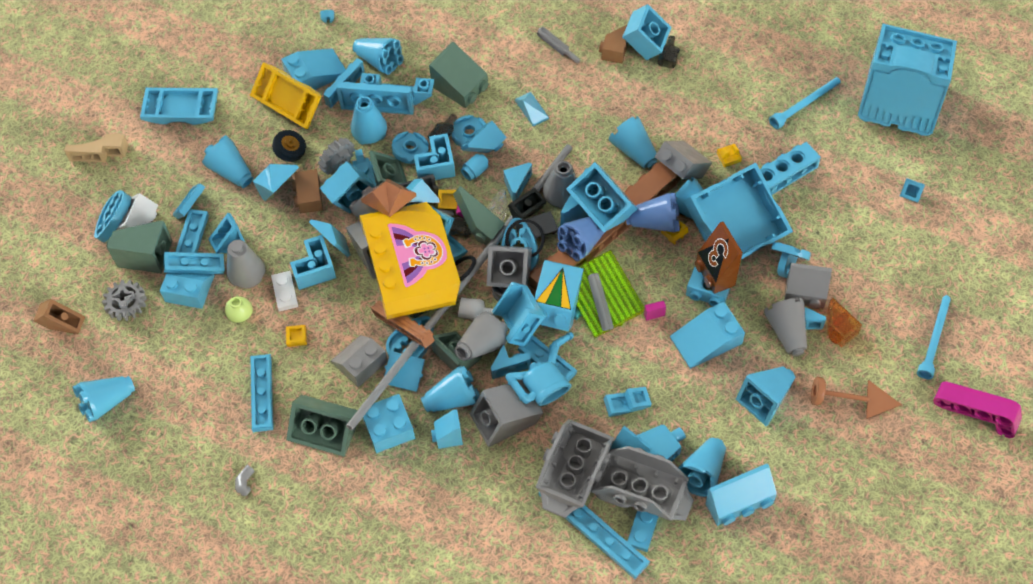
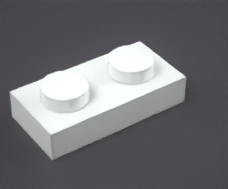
[271,271,298,312]

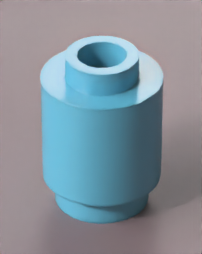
[461,154,489,181]

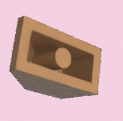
[599,25,628,64]
[33,299,85,334]

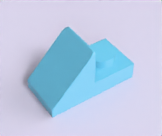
[491,345,531,379]

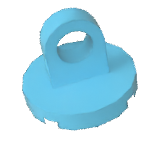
[771,242,811,278]

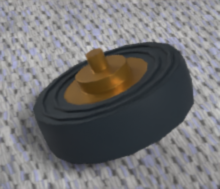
[272,130,306,162]

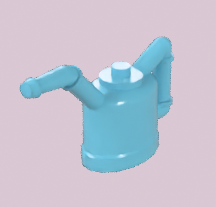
[505,332,574,406]

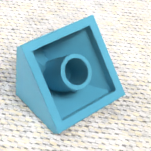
[253,164,299,201]

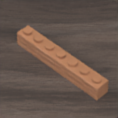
[370,300,435,349]

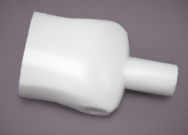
[458,297,495,321]

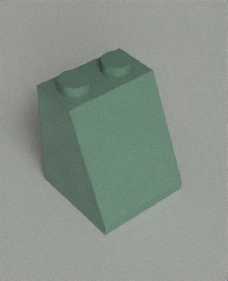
[429,42,488,108]
[106,221,173,274]

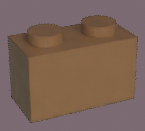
[292,169,323,214]

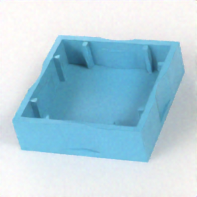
[683,163,793,260]

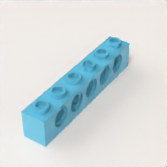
[760,142,821,195]

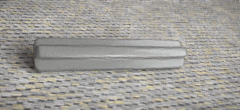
[588,273,614,331]

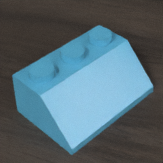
[566,162,638,232]
[705,464,777,526]

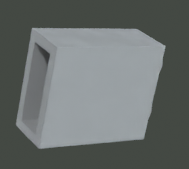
[655,141,712,179]

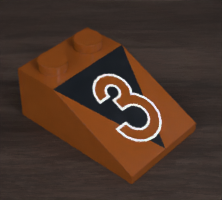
[695,221,743,294]

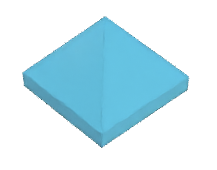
[900,178,925,203]

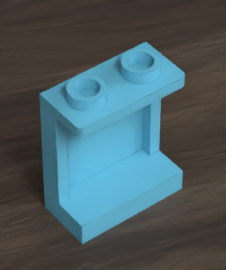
[492,282,545,347]

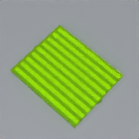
[576,250,645,338]

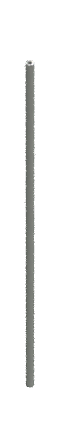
[346,144,573,431]

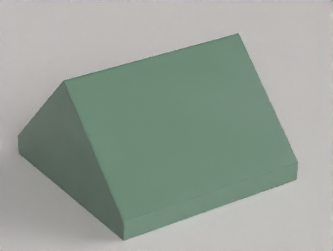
[369,150,407,186]
[431,331,482,371]

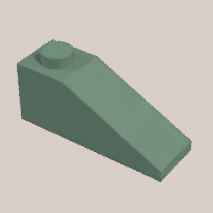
[453,186,505,245]

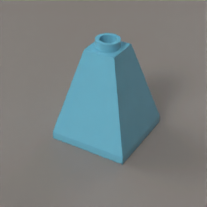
[736,366,796,426]

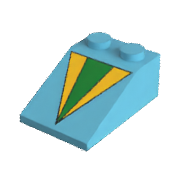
[534,260,584,331]

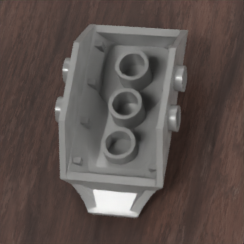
[536,419,615,518]
[591,446,694,521]

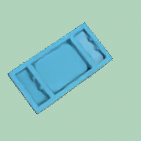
[140,88,218,125]

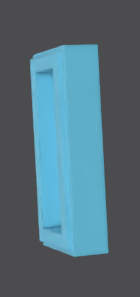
[173,183,205,219]

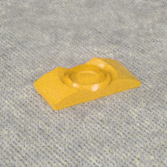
[250,62,322,129]

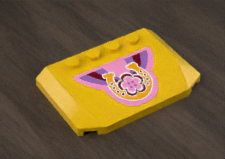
[360,202,461,319]

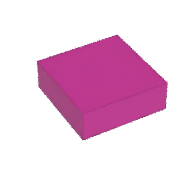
[644,301,666,321]

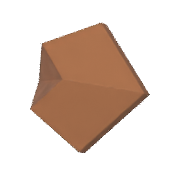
[361,179,416,217]

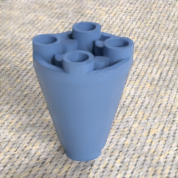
[626,193,680,232]
[557,216,605,261]

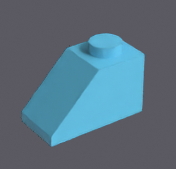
[461,121,507,153]
[431,409,463,449]

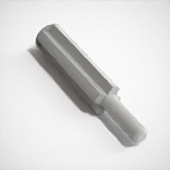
[537,26,580,63]

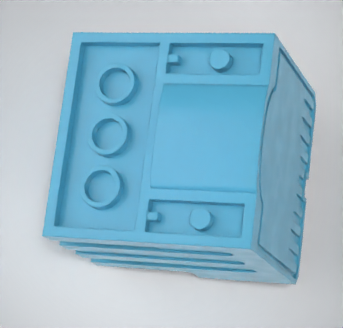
[858,24,957,136]

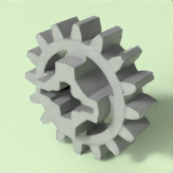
[318,137,355,175]
[102,280,147,321]

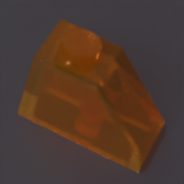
[827,298,862,348]

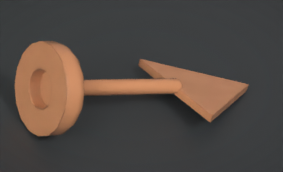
[811,376,902,419]

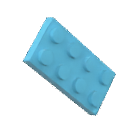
[336,82,414,115]

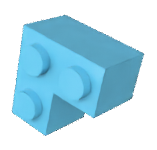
[414,133,456,180]
[290,235,336,290]

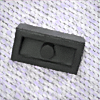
[508,188,547,219]

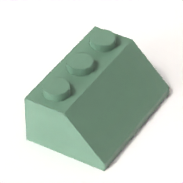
[286,394,358,457]

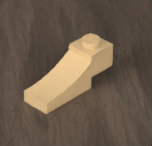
[64,133,128,162]

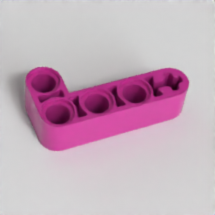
[933,382,1022,438]

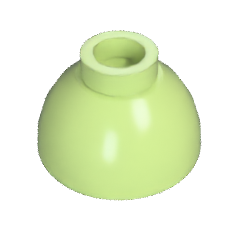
[225,296,253,323]

